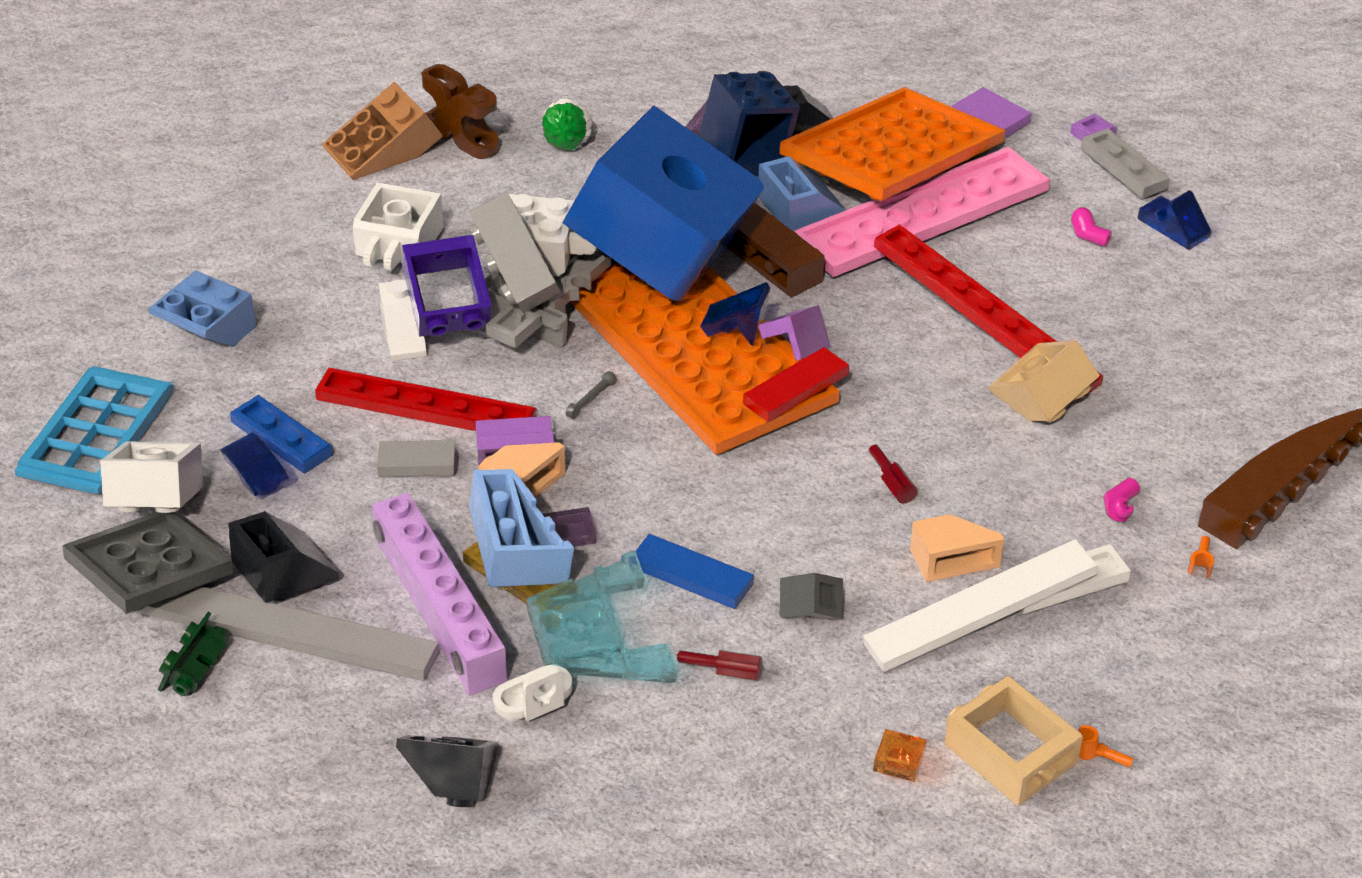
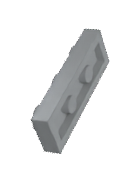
[1081,129,1170,198]

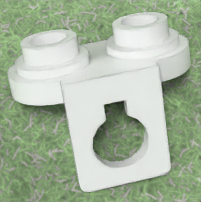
[493,665,572,721]

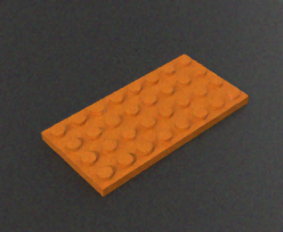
[569,262,840,455]

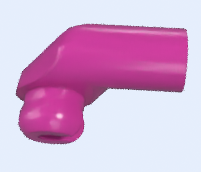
[1071,207,1112,247]
[1103,477,1140,522]

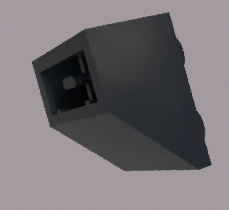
[228,511,339,603]

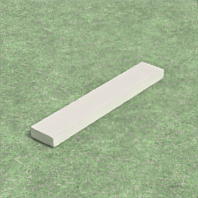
[863,539,1097,672]

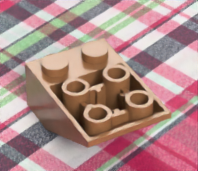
[321,81,443,180]

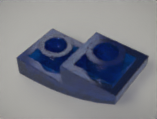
[220,432,289,496]

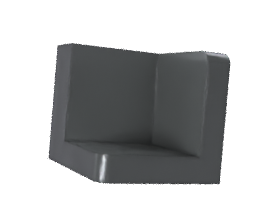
[779,573,843,620]

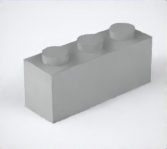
[469,192,561,313]

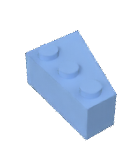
[469,469,574,587]

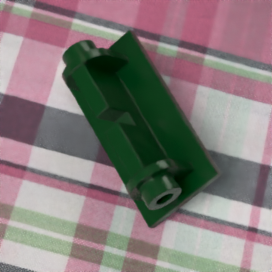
[158,611,228,696]

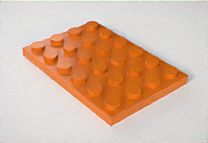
[779,87,1006,201]

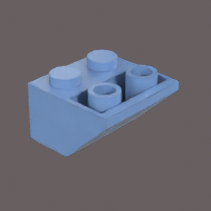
[759,156,846,231]
[149,270,256,346]

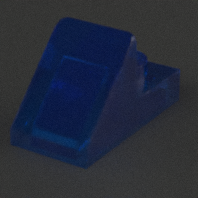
[1137,190,1212,250]
[700,282,771,346]

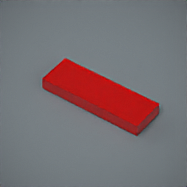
[743,347,849,422]

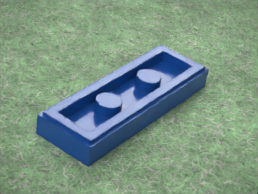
[230,395,333,474]
[630,533,754,609]

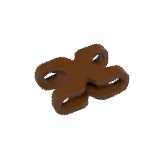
[421,64,499,159]

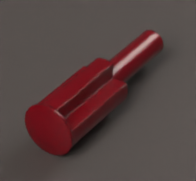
[869,444,918,504]
[677,650,762,681]

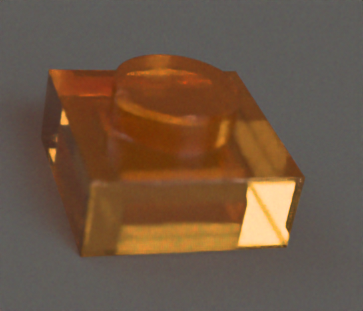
[873,729,927,782]

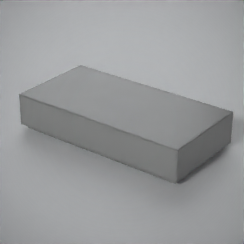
[377,440,456,477]

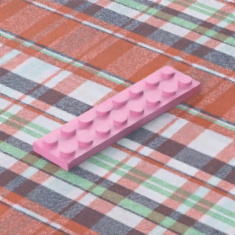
[794,147,1050,277]

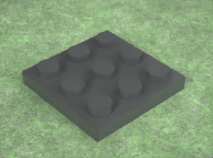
[63,512,233,614]

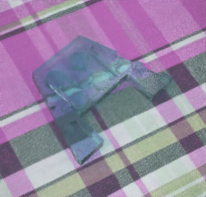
[527,551,677,683]

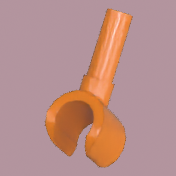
[1188,536,1214,578]
[1078,725,1134,768]

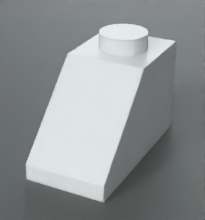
[378,280,427,361]

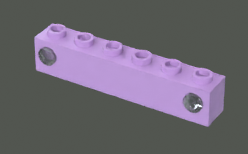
[371,492,507,696]

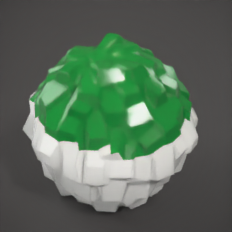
[542,98,592,151]

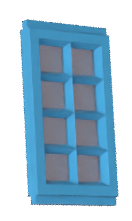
[14,366,174,495]

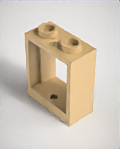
[944,676,1083,806]

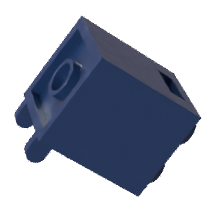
[698,71,800,176]

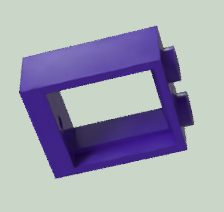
[402,235,492,337]

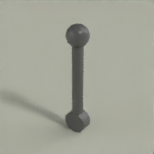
[565,371,616,419]

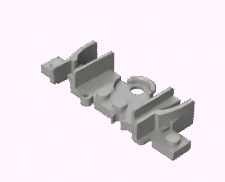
[473,248,611,348]

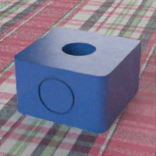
[562,105,764,301]

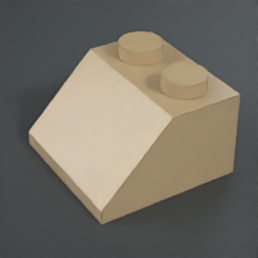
[988,340,1100,422]

